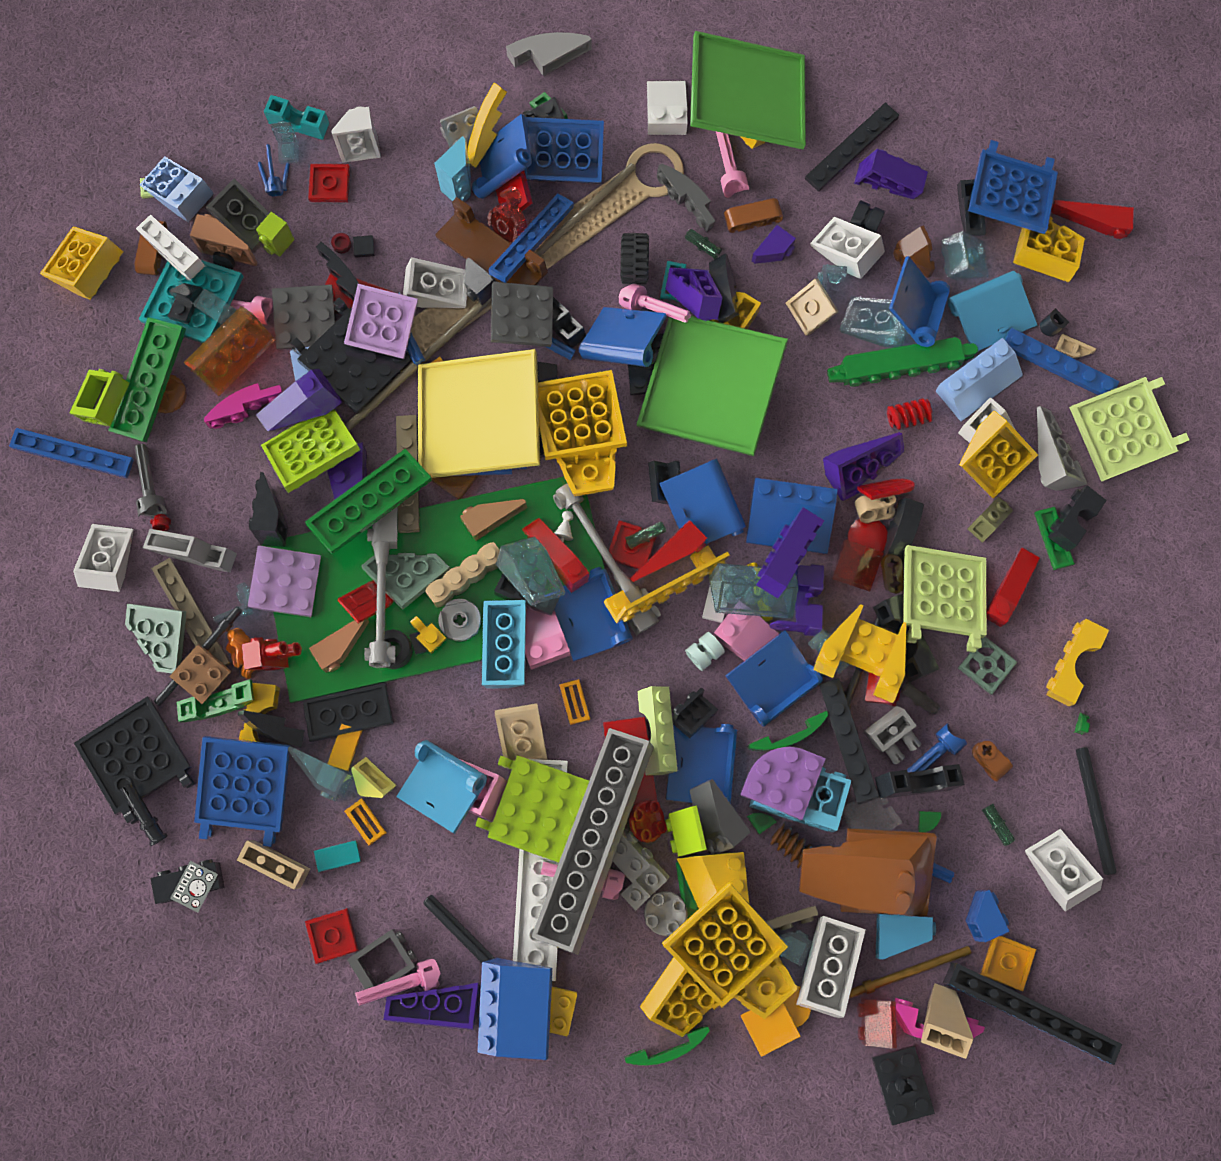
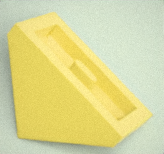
[351,757,396,798]

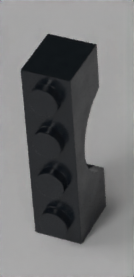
[873,594,939,683]
[875,764,965,799]

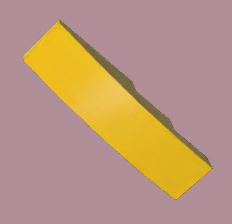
[468,83,507,168]

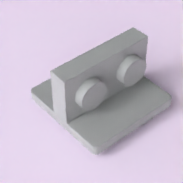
[440,106,478,151]

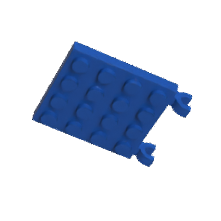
[968,140,1058,234]
[194,736,290,847]

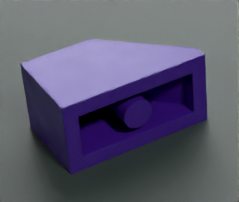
[751,225,796,264]

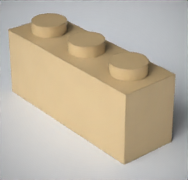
[237,840,310,890]

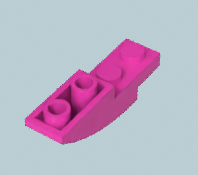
[204,383,283,429]

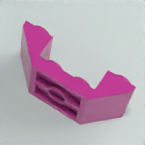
[888,998,985,1039]

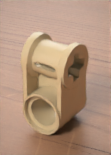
[855,495,896,523]

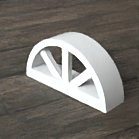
[136,215,205,280]

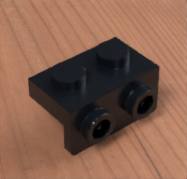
[648,460,681,505]
[672,687,718,739]

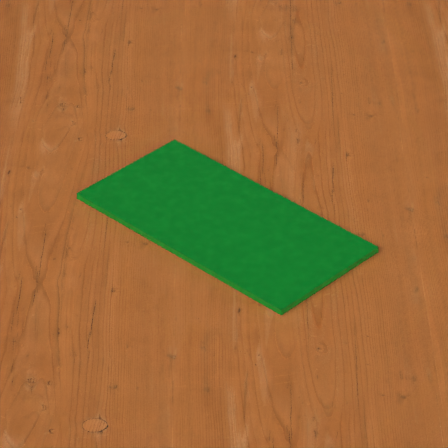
[265,477,605,703]

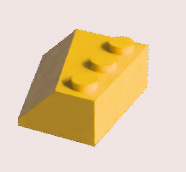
[1013,217,1085,282]
[677,852,749,909]
[640,957,719,1037]

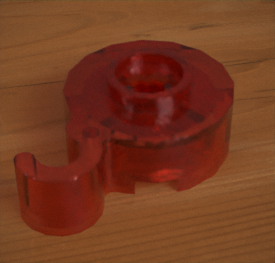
[487,186,527,243]

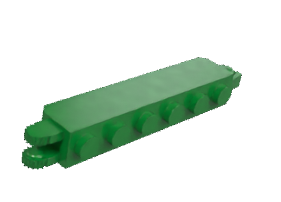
[827,337,978,387]

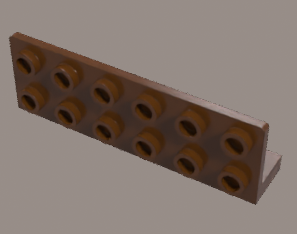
[435,197,548,285]

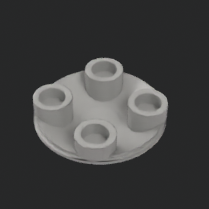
[644,891,687,936]

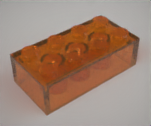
[183,306,276,396]

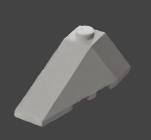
[1037,406,1087,491]

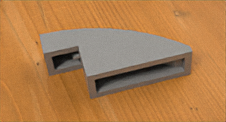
[506,32,592,76]
[143,529,237,573]

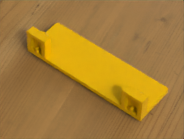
[604,546,730,623]

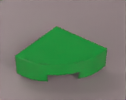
[1075,713,1090,735]
[919,811,941,833]
[747,813,777,834]

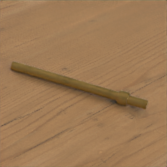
[849,946,971,999]

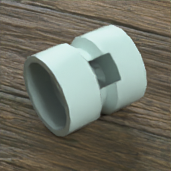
[685,632,725,671]

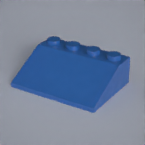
[524,117,604,184]
[746,478,837,554]
[478,958,553,1060]

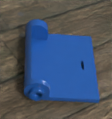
[472,114,532,199]
[889,256,950,347]
[579,307,667,367]
[659,458,746,544]
[550,567,633,662]
[725,630,824,727]
[666,724,738,804]

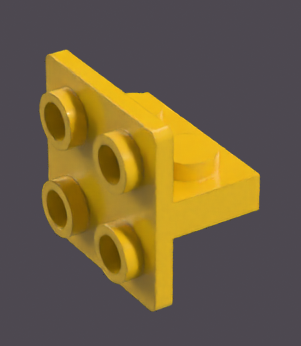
[550,987,577,1036]

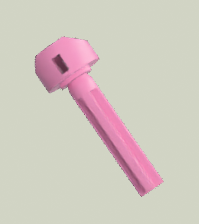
[716,132,749,198]
[619,283,691,323]
[228,296,273,325]
[541,861,625,900]
[355,959,440,1006]

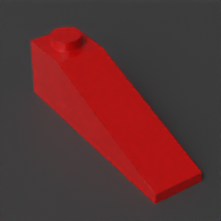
[1051,200,1134,239]
[522,518,589,593]
[629,521,707,582]
[986,548,1040,627]

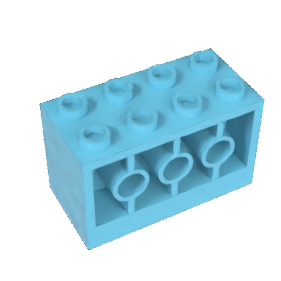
[749,767,851,833]

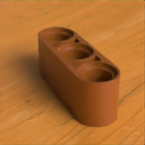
[724,198,783,233]
[135,219,167,276]

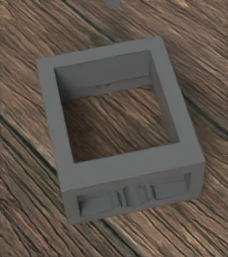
[347,929,418,989]

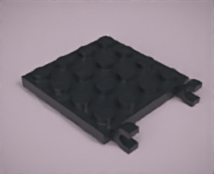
[291,298,412,414]
[74,696,195,824]

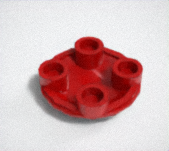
[847,519,888,558]
[629,799,667,843]

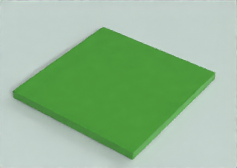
[690,31,806,149]
[637,316,788,456]

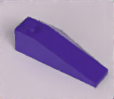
[256,369,343,432]
[823,432,904,501]

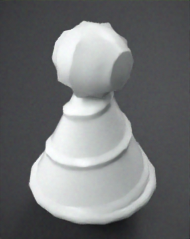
[554,511,573,543]

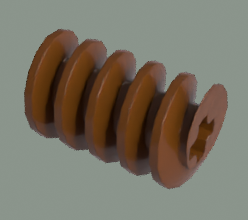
[770,822,812,869]

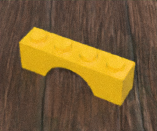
[1046,619,1109,706]
[239,683,280,742]

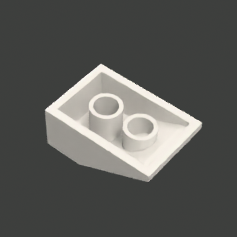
[647,81,687,135]
[810,217,885,279]
[403,257,467,308]
[73,524,134,592]
[1025,829,1103,912]

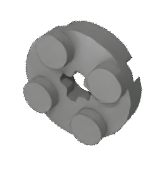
[438,599,481,641]

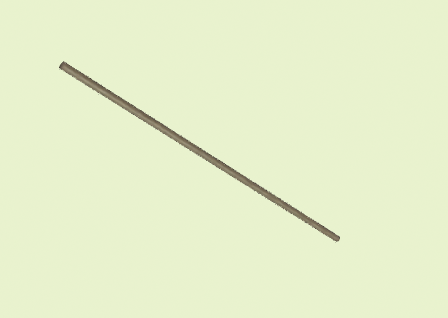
[345,163,636,432]

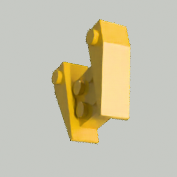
[814,604,906,703]

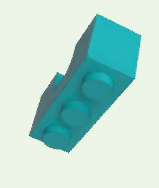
[264,95,330,140]

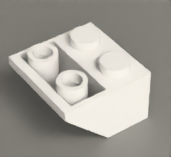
[958,397,1015,443]

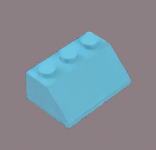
[434,136,471,202]

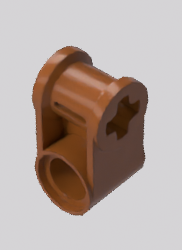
[972,741,1013,782]

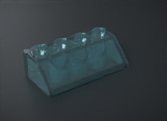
[709,563,798,618]

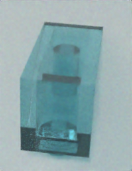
[778,930,812,966]

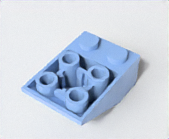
[140,157,214,222]

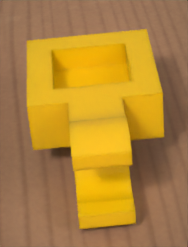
[410,616,446,653]

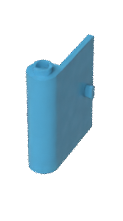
[948,271,1037,351]
[396,740,487,834]

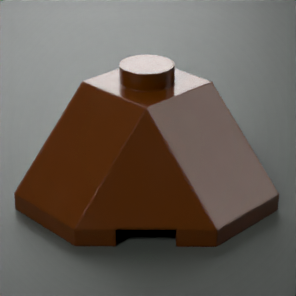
[893,225,935,278]

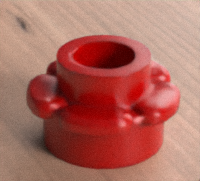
[150,514,171,531]

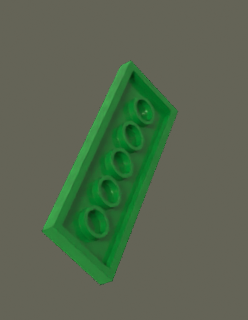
[108,317,186,443]
[305,449,432,555]

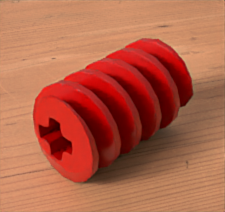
[887,398,932,430]

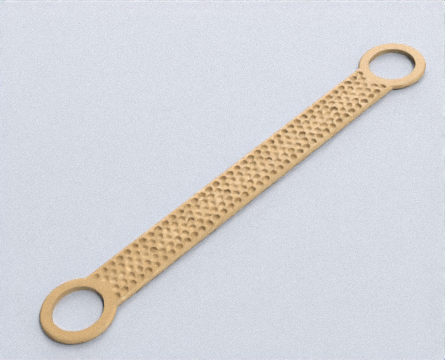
[387,143,684,386]

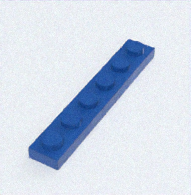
[489,194,574,283]
[1005,328,1120,395]
[9,428,134,479]

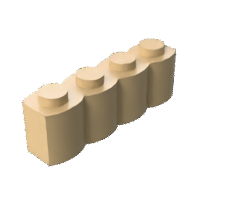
[425,542,504,608]

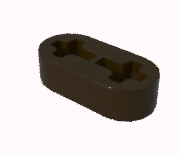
[881,554,904,594]

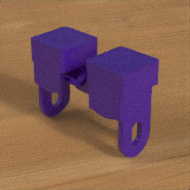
[769,564,824,637]

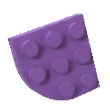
[740,747,826,820]

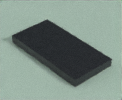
[303,683,394,742]

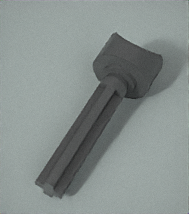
[135,444,167,518]

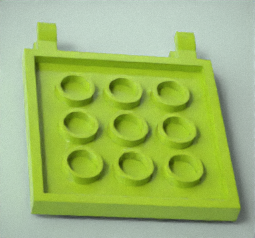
[475,755,589,863]

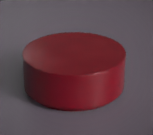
[331,233,352,254]

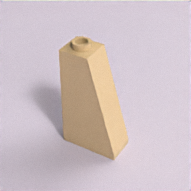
[921,983,973,1059]

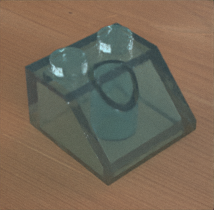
[941,231,989,281]

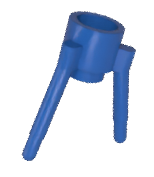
[258,144,290,197]

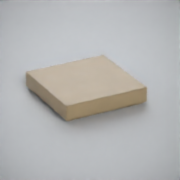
[786,279,839,336]

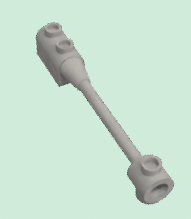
[553,483,661,636]
[365,506,398,668]

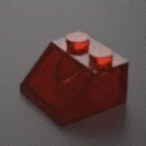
[831,539,884,592]
[857,998,897,1048]

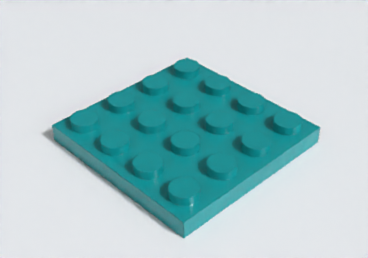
[139,260,244,346]

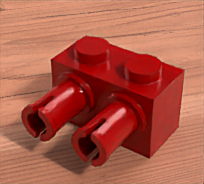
[242,637,302,671]

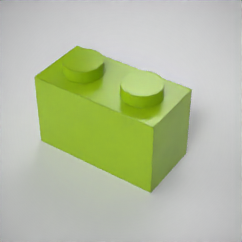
[256,212,295,257]

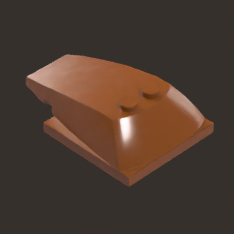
[799,828,937,917]

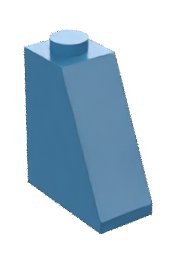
[876,914,936,959]

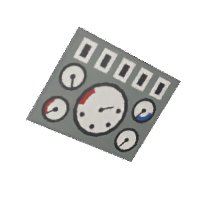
[170,861,218,912]

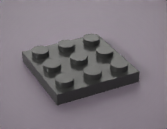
[491,282,553,347]
[272,285,336,349]

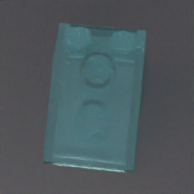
[840,296,907,348]
[496,536,565,606]
[288,746,354,802]

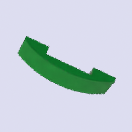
[177,679,254,723]
[747,711,828,752]
[624,1025,710,1065]

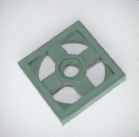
[958,637,1017,694]

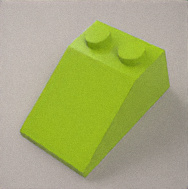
[665,805,707,857]

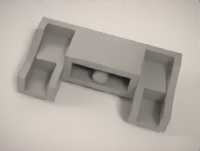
[613,828,670,911]

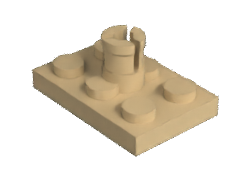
[495,704,547,761]

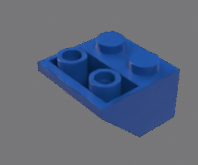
[966,890,1009,942]

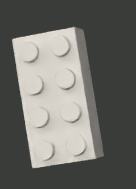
[796,916,866,1018]

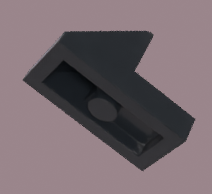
[168,283,203,325]

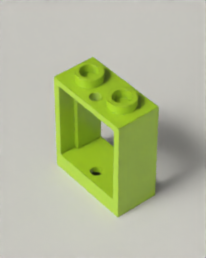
[70,369,129,426]

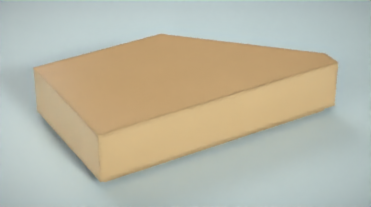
[1055,334,1096,359]

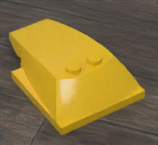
[538,370,627,497]
[662,882,797,1019]

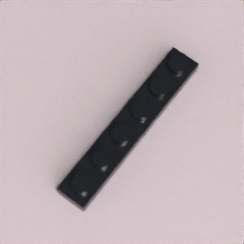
[805,102,899,192]
[819,678,879,805]

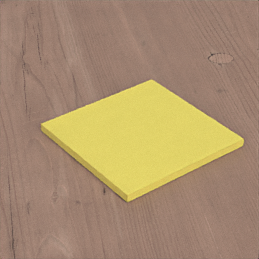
[418,349,540,478]

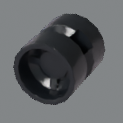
[850,200,886,233]

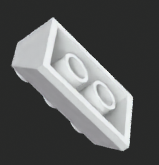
[332,106,381,163]

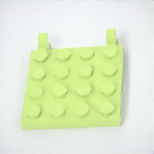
[1069,377,1189,482]
[903,545,987,653]

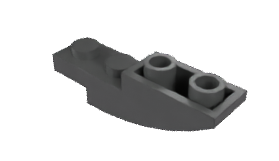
[657,164,715,232]

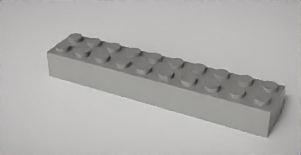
[531,728,654,955]

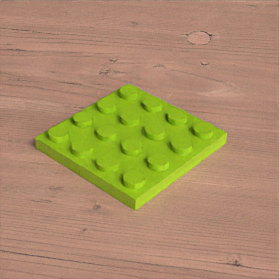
[261,409,360,493]

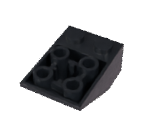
[249,472,288,547]

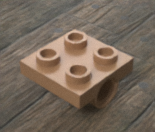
[169,644,232,704]

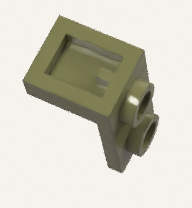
[967,497,1013,543]

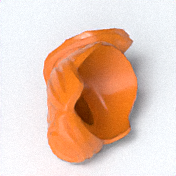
[226,628,255,679]

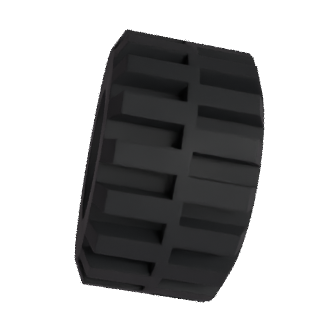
[620,233,649,284]

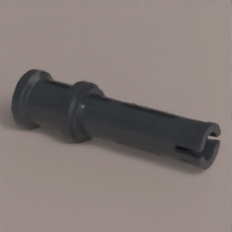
[120,782,168,846]

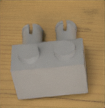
[863,706,921,764]

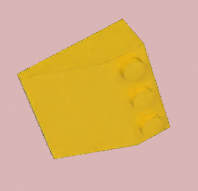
[40,226,123,300]
[959,411,1038,499]

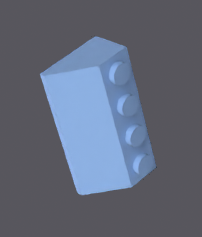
[936,338,1023,421]

